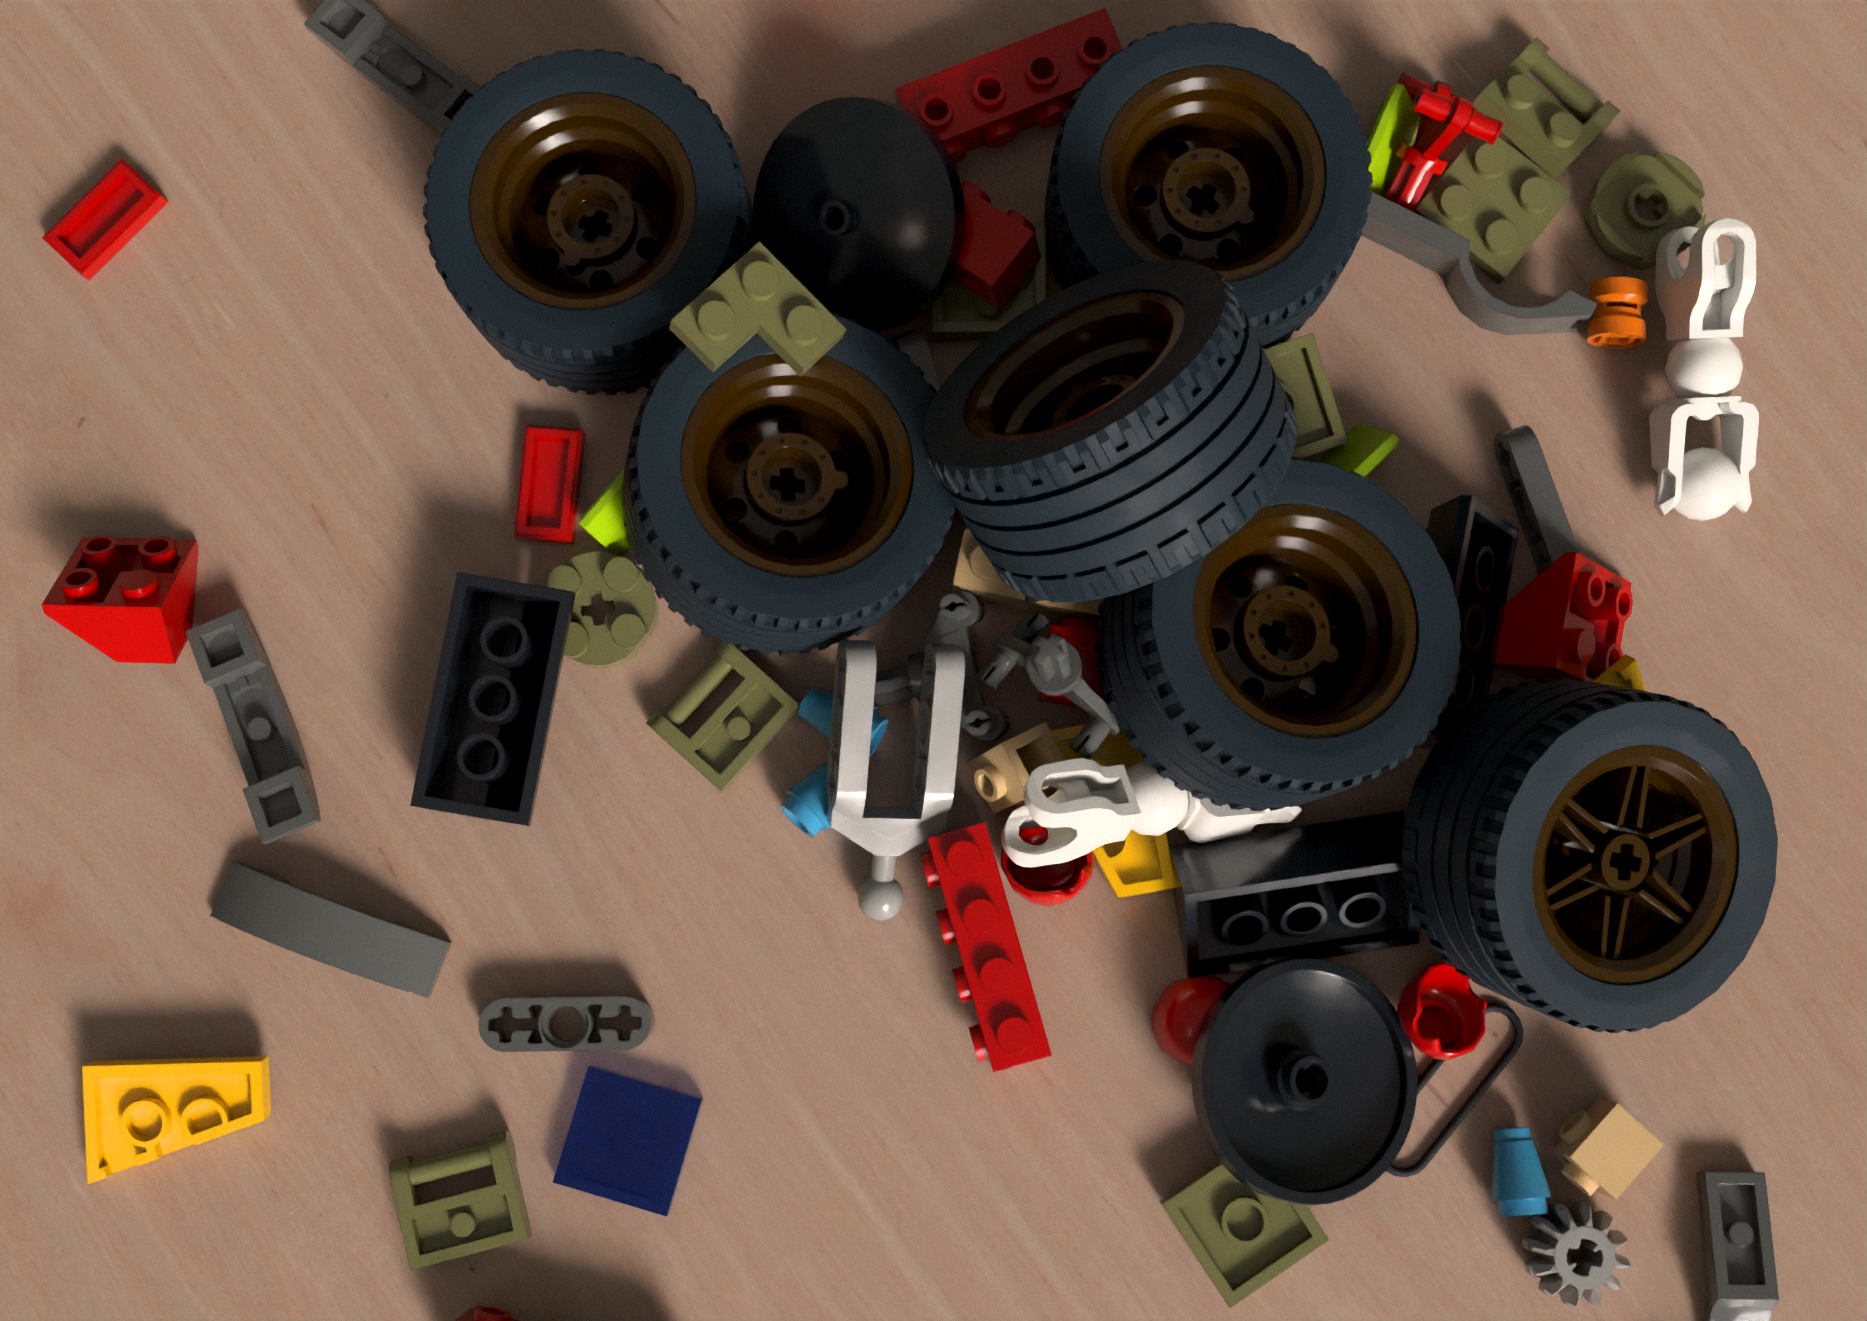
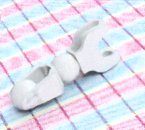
[1649,218,1759,521]
[1001,758,1302,868]

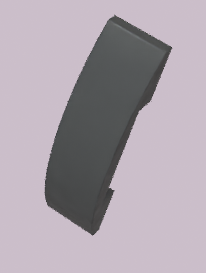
[304,0,481,134]
[185,608,321,844]
[210,861,452,998]

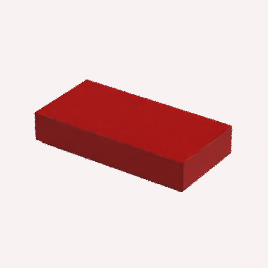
[42,159,168,281]
[514,425,586,544]

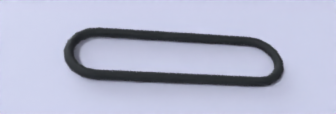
[1386,1003,1524,1177]

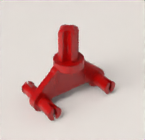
[1384,72,1503,212]

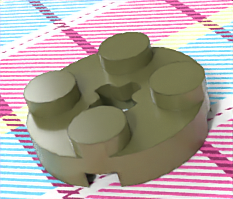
[1584,152,1706,270]
[546,551,658,668]

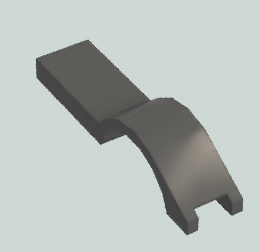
[1361,191,1598,335]
[1697,1172,1779,1321]

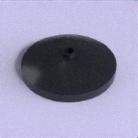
[753,97,966,332]
[1191,958,1418,1205]

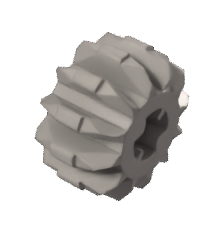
[1521,1200,1631,1307]

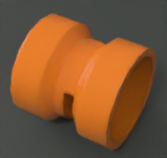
[1587,277,1648,349]

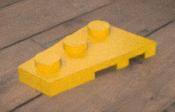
[1050,724,1176,898]
[82,1056,271,1184]

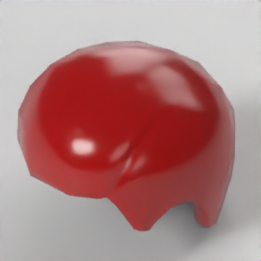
[1000,827,1093,907]
[1397,960,1487,1061]
[1152,976,1231,1066]

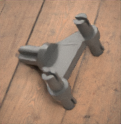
[874,590,1010,741]
[976,607,1120,759]

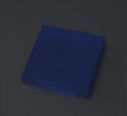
[553,1065,704,1217]

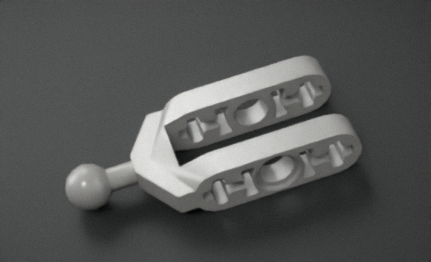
[827,640,965,921]

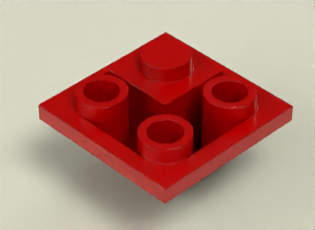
[41,535,198,664]
[1494,552,1633,682]

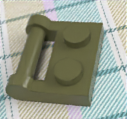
[1473,37,1621,180]
[646,642,800,793]
[389,1131,533,1271]

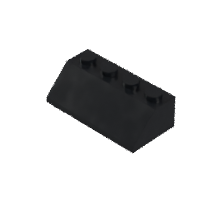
[1416,495,1519,750]
[410,572,576,826]
[1170,811,1420,978]

